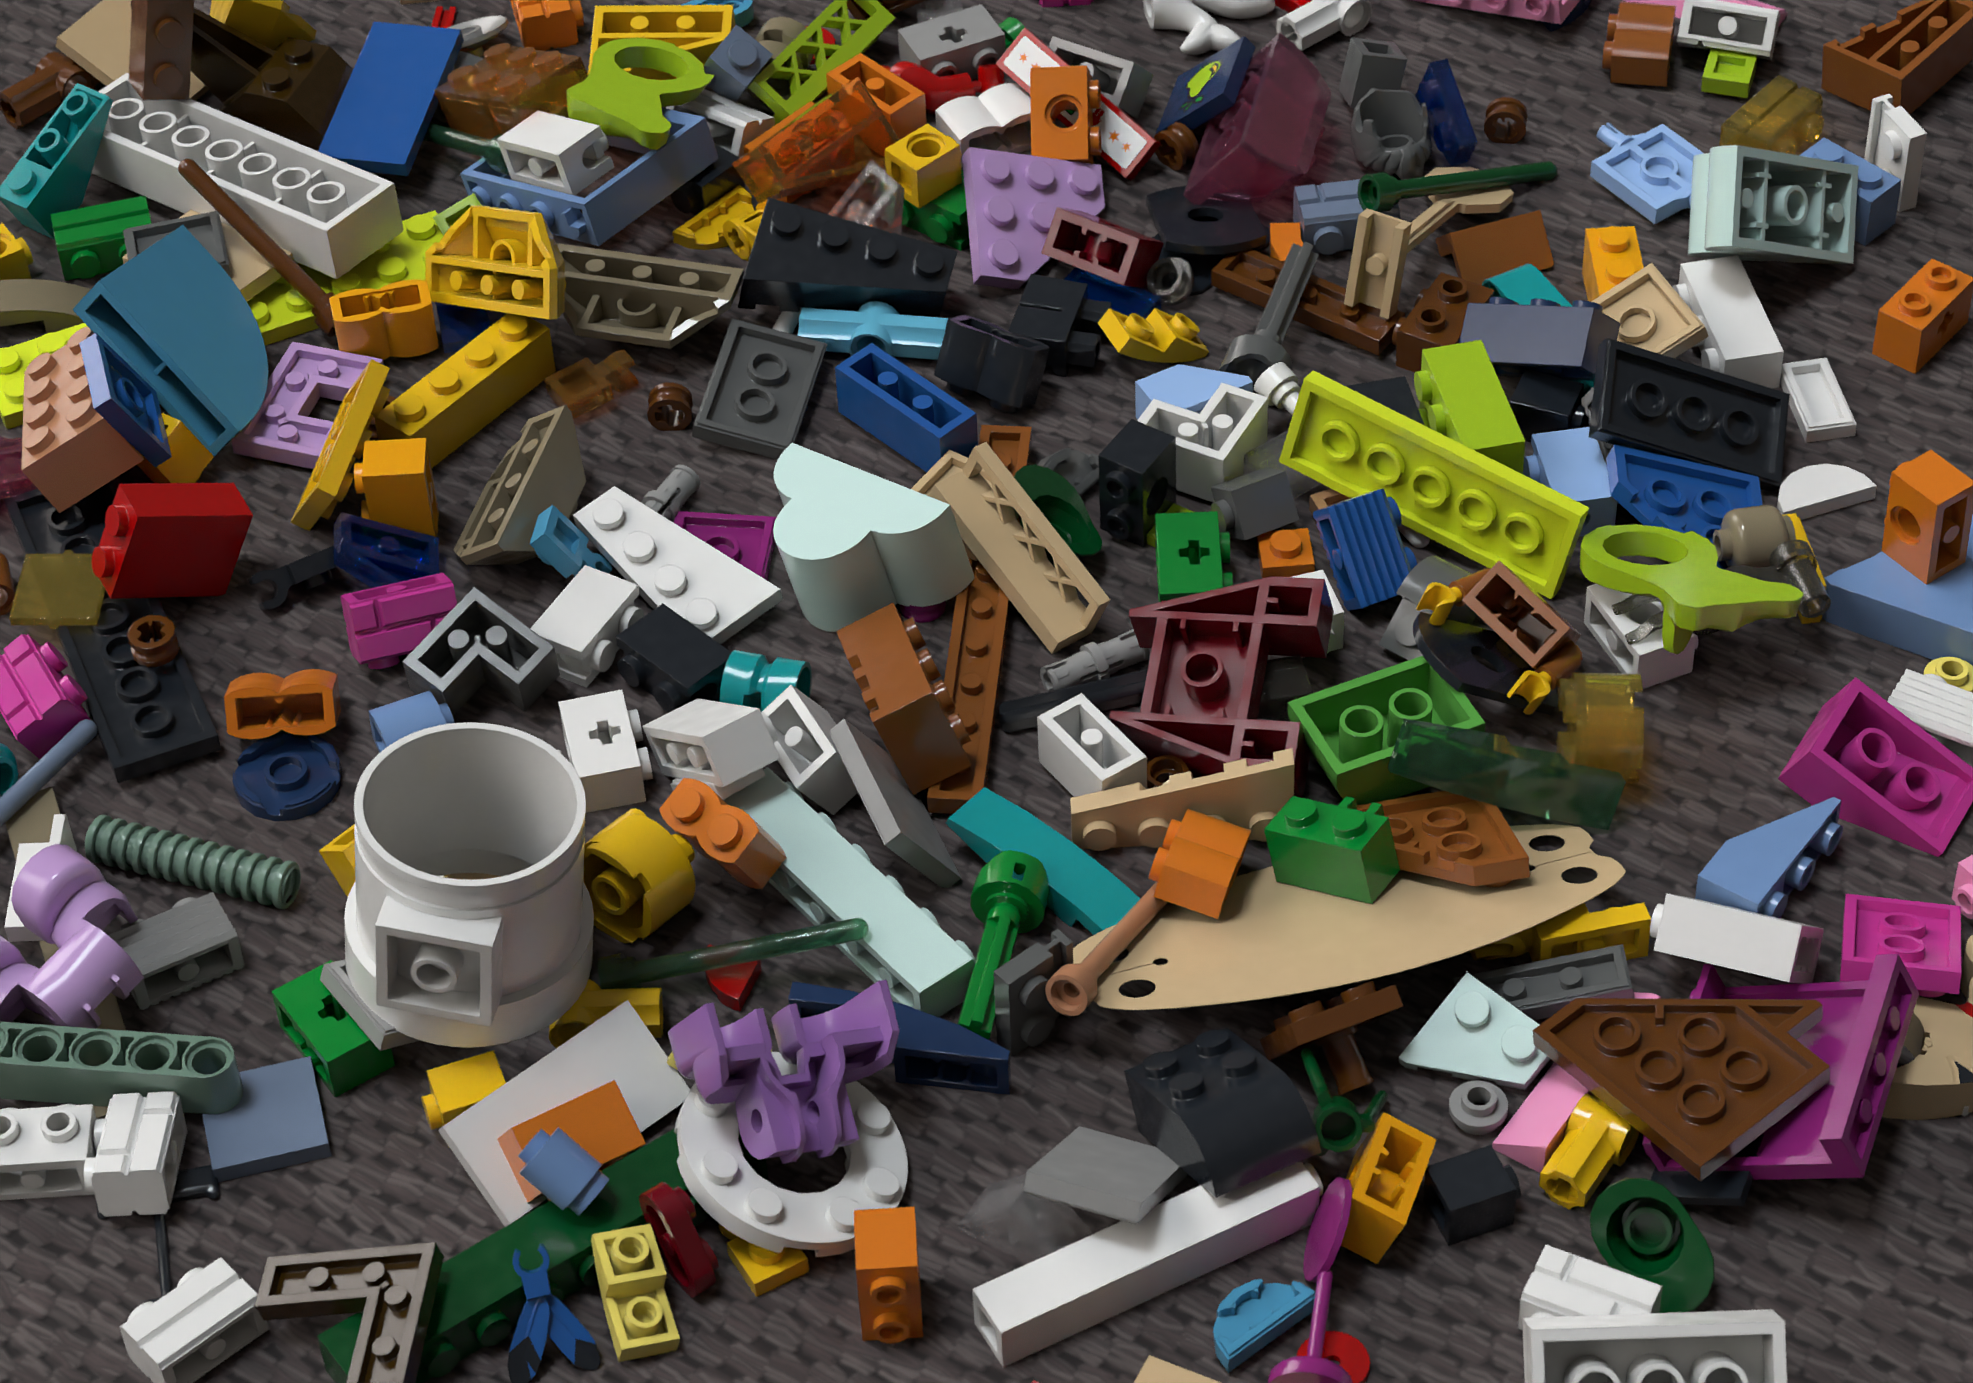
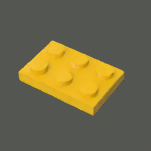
[290,359,390,531]

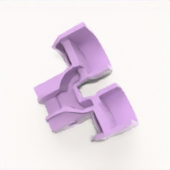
[0,844,144,1028]

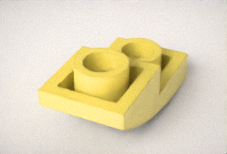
[591,1224,680,1362]

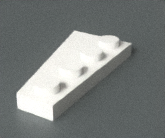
[573,486,783,644]

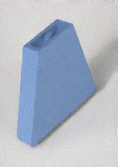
[1822,514,1973,666]

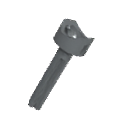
[1218,242,1319,407]

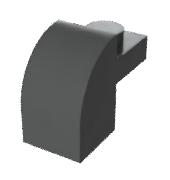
[1378,556,1477,660]

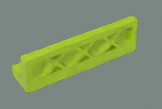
[748,0,895,126]

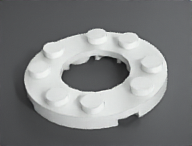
[674,1052,908,1257]

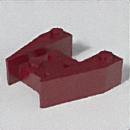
[1109,576,1334,798]

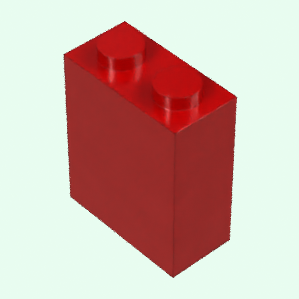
[92,483,253,599]

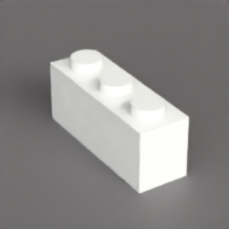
[1673,255,1784,388]
[642,698,780,787]

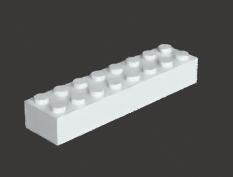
[92,73,404,279]

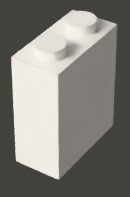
[1650,894,1824,984]

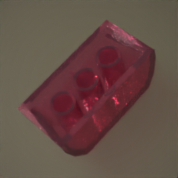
[1183,33,1331,205]

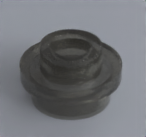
[1147,257,1195,306]

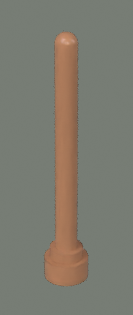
[1045,882,1168,1016]

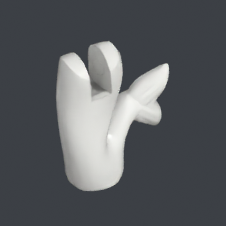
[1143,0,1275,55]

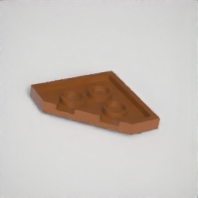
[1357,784,1530,887]

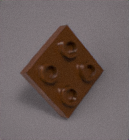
[1260,981,1403,1095]

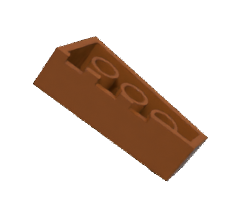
[836,603,972,795]

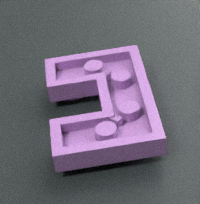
[231,342,384,469]

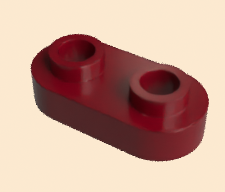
[639,1182,719,1298]

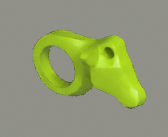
[566,38,715,150]
[1580,524,1804,655]

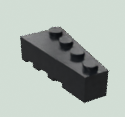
[738,197,958,318]

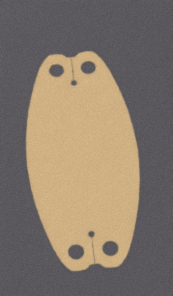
[1073,824,1626,1010]

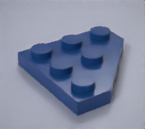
[1606,444,1774,582]

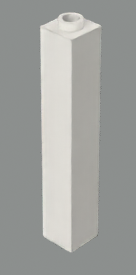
[972,1161,1323,1367]

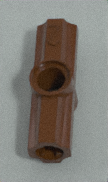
[0,51,101,130]

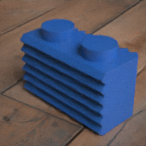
[1313,488,1417,611]

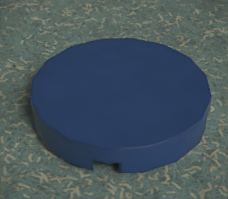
[232,732,342,821]

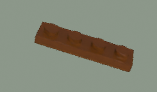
[1211,249,1405,356]

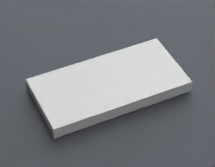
[438,1000,690,1226]

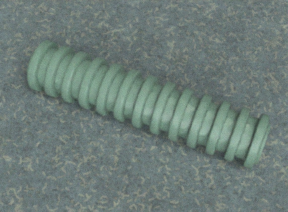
[85,815,301,910]

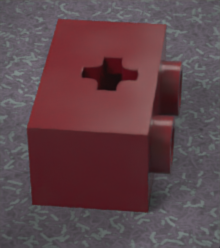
[1041,207,1164,289]

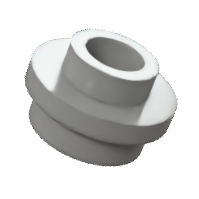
[1449,1081,1508,1135]

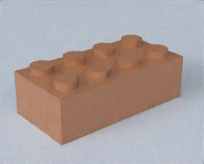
[21,326,144,513]

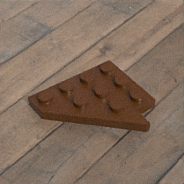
[1533,998,1830,1182]

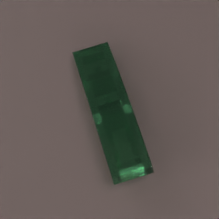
[1387,718,1626,830]

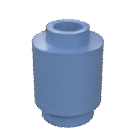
[518,1127,609,1215]

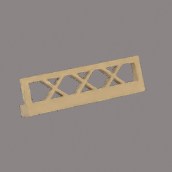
[928,442,1110,654]

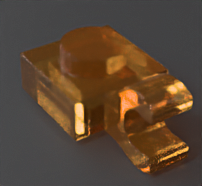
[544,350,639,419]

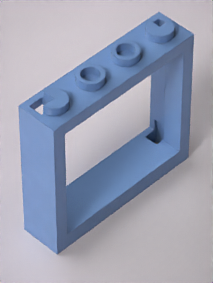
[460,99,719,246]

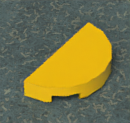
[673,185,754,250]

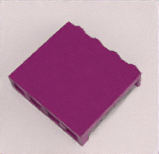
[1643,954,1919,1180]

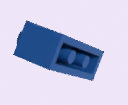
[835,343,978,472]

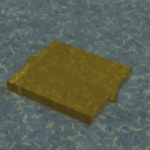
[9,550,105,629]

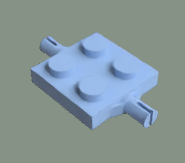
[1590,123,1704,224]

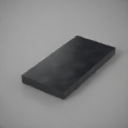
[1589,338,1790,492]

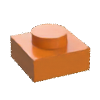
[1256,528,1315,578]

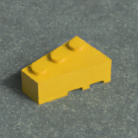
[588,5,736,80]

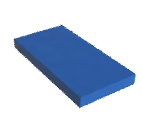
[318,22,464,176]

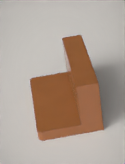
[1435,210,1554,286]

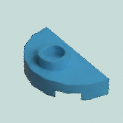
[1213,1279,1315,1373]

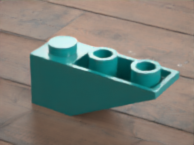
[0,83,113,240]

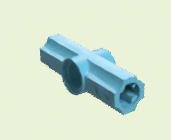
[798,301,948,360]

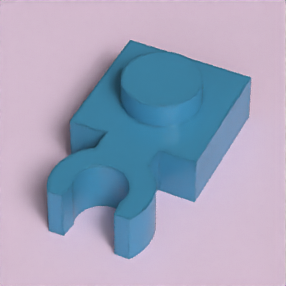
[530,505,612,578]

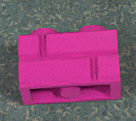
[341,573,457,669]
[0,634,90,759]

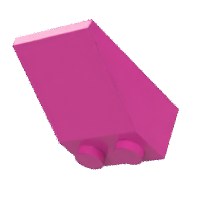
[1778,677,1973,857]

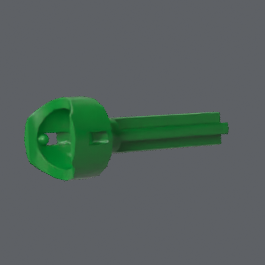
[958,850,1050,1039]

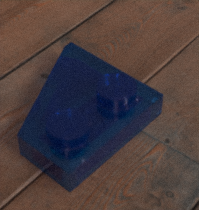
[1415,59,1478,166]
[334,512,439,588]

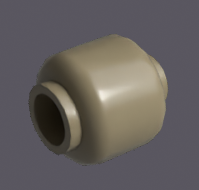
[1713,504,1796,576]

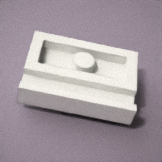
[1864,93,1927,212]

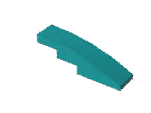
[945,787,1140,951]

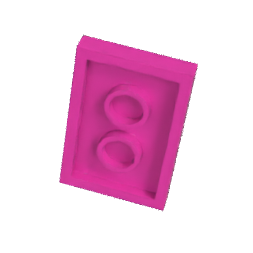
[1840,894,1961,997]

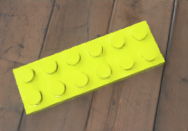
[1279,370,1589,599]

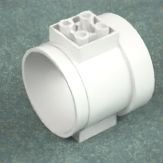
[344,722,594,1048]

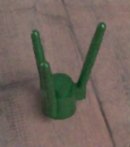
[1301,1048,1388,1156]

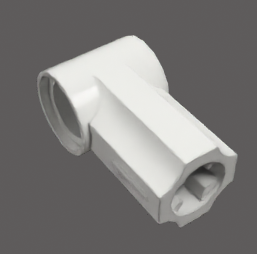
[1277,0,1372,52]

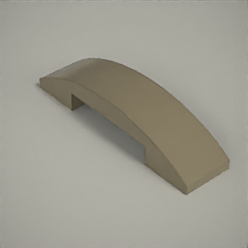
[0,279,91,333]

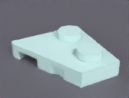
[1399,972,1550,1090]

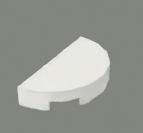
[1777,464,1877,520]

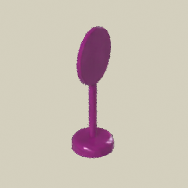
[1267,1177,1353,1383]

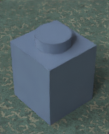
[704,24,773,102]

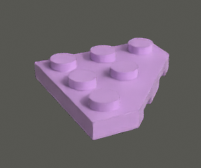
[962,147,1105,289]

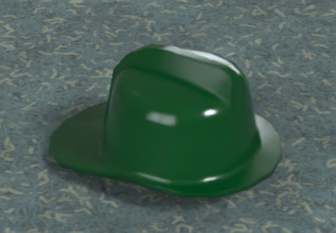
[1014,465,1102,568]
[1590,1178,1715,1313]

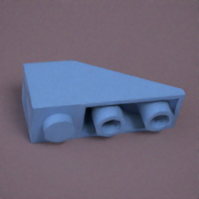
[1695,797,1843,918]

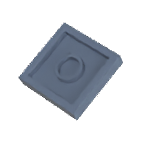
[202,1056,331,1182]

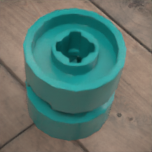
[720,650,812,712]

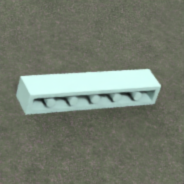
[724,767,975,1017]

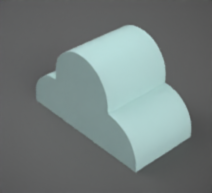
[1688,145,1858,264]
[773,443,975,632]

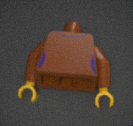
[1416,561,1583,715]

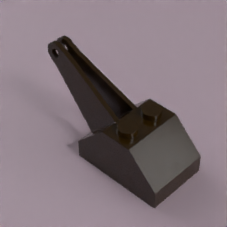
[131,1,353,151]

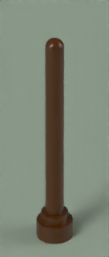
[178,159,336,337]

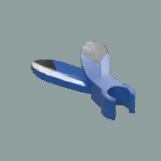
[507,1243,600,1383]

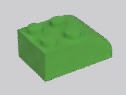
[1287,656,1485,805]

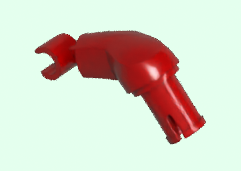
[881,61,1004,115]

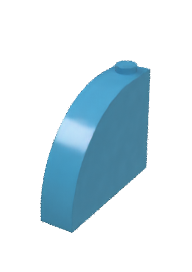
[72,225,268,457]

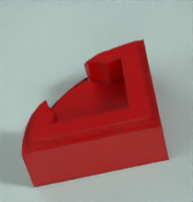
[704,944,762,1012]

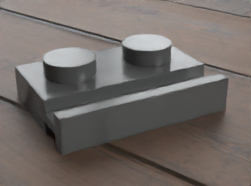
[993,929,1073,1057]

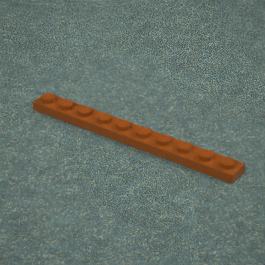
[927,425,1032,814]

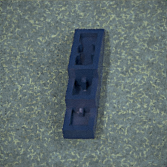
[788,981,1012,1095]

